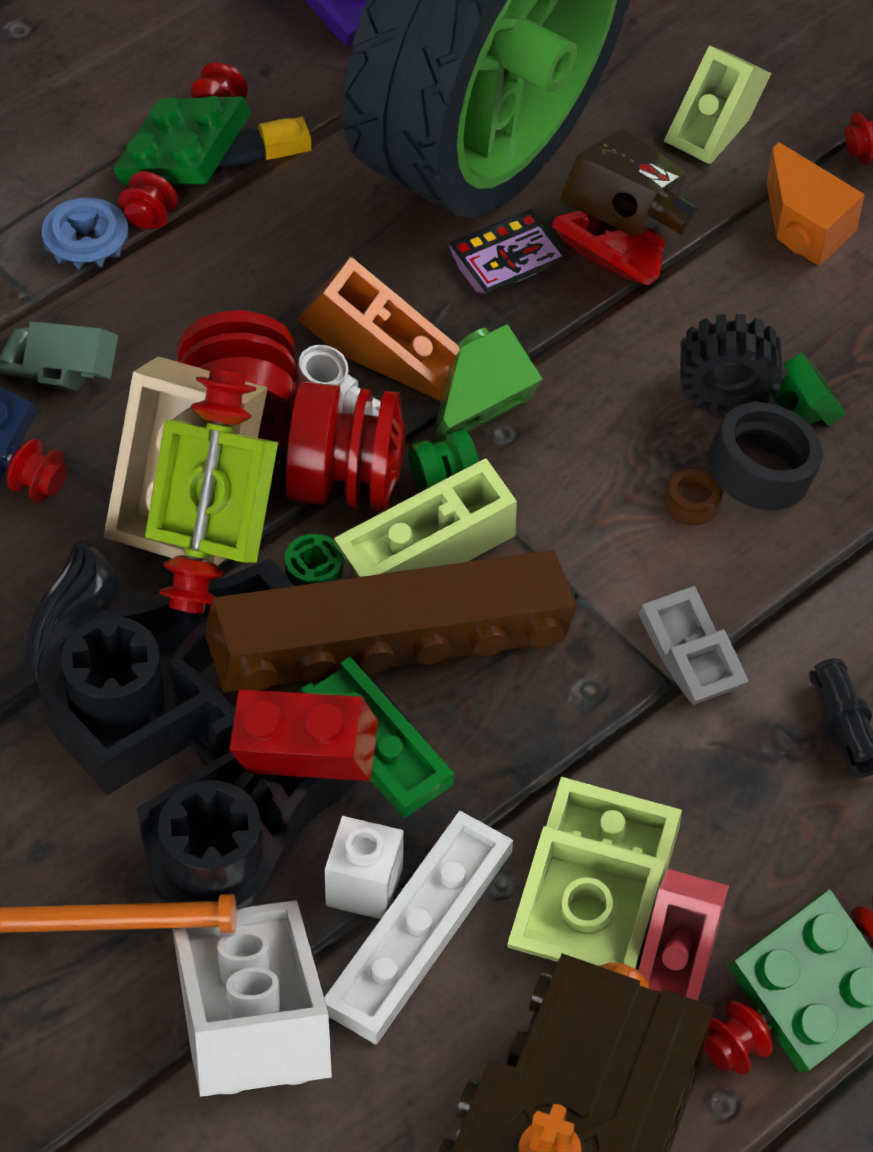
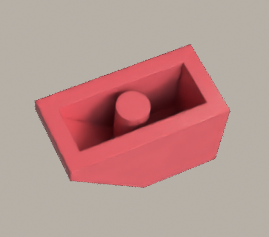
[638,869,729,1001]

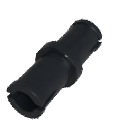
[809,658,873,778]

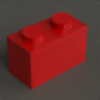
[229,690,378,781]

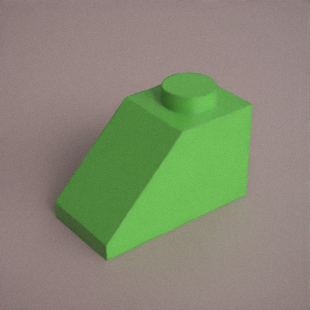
[432,324,543,443]

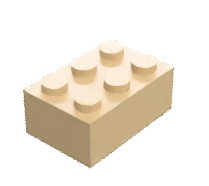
[103,356,268,566]

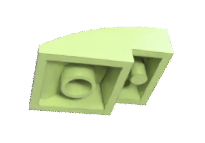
[507,777,682,969]

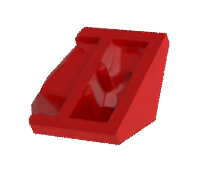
[552,210,666,286]

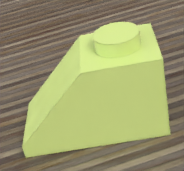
[664,46,772,164]

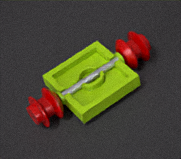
[145,367,278,613]

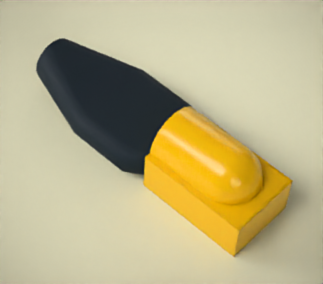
[218,116,312,166]

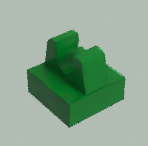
[771,352,847,426]

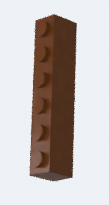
[205,550,577,693]

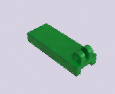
[301,657,454,819]

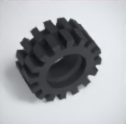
[680,314,782,412]

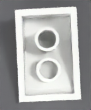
[172,900,332,1097]

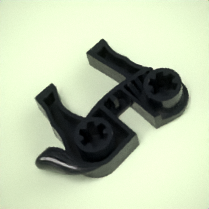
[27,541,410,910]

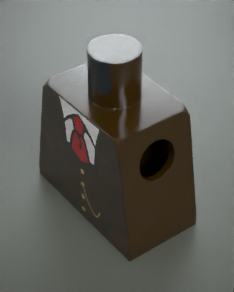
[560,129,698,237]

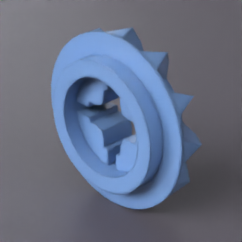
[42,197,128,270]

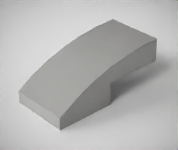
[638,586,749,705]

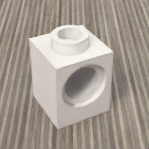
[325,816,404,919]

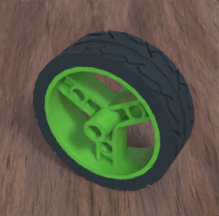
[342,0,630,218]

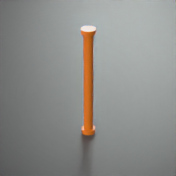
[0,894,237,933]

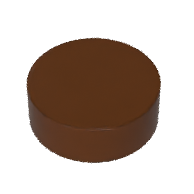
[664,467,723,525]

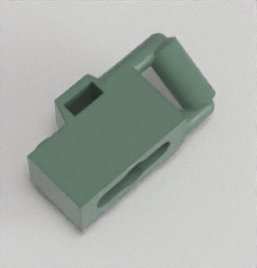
[0,321,118,391]

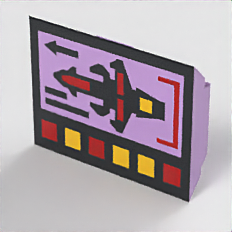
[448,209,570,294]

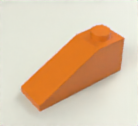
[297,256,460,401]

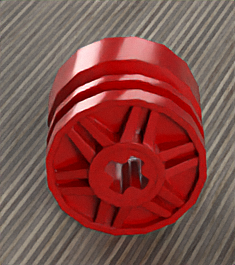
[177,310,297,450]
[286,381,405,512]

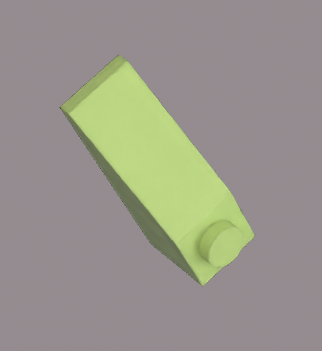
[334,458,517,577]

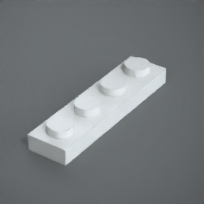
[324,811,513,1045]

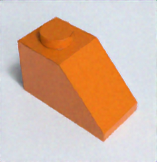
[766,142,865,266]

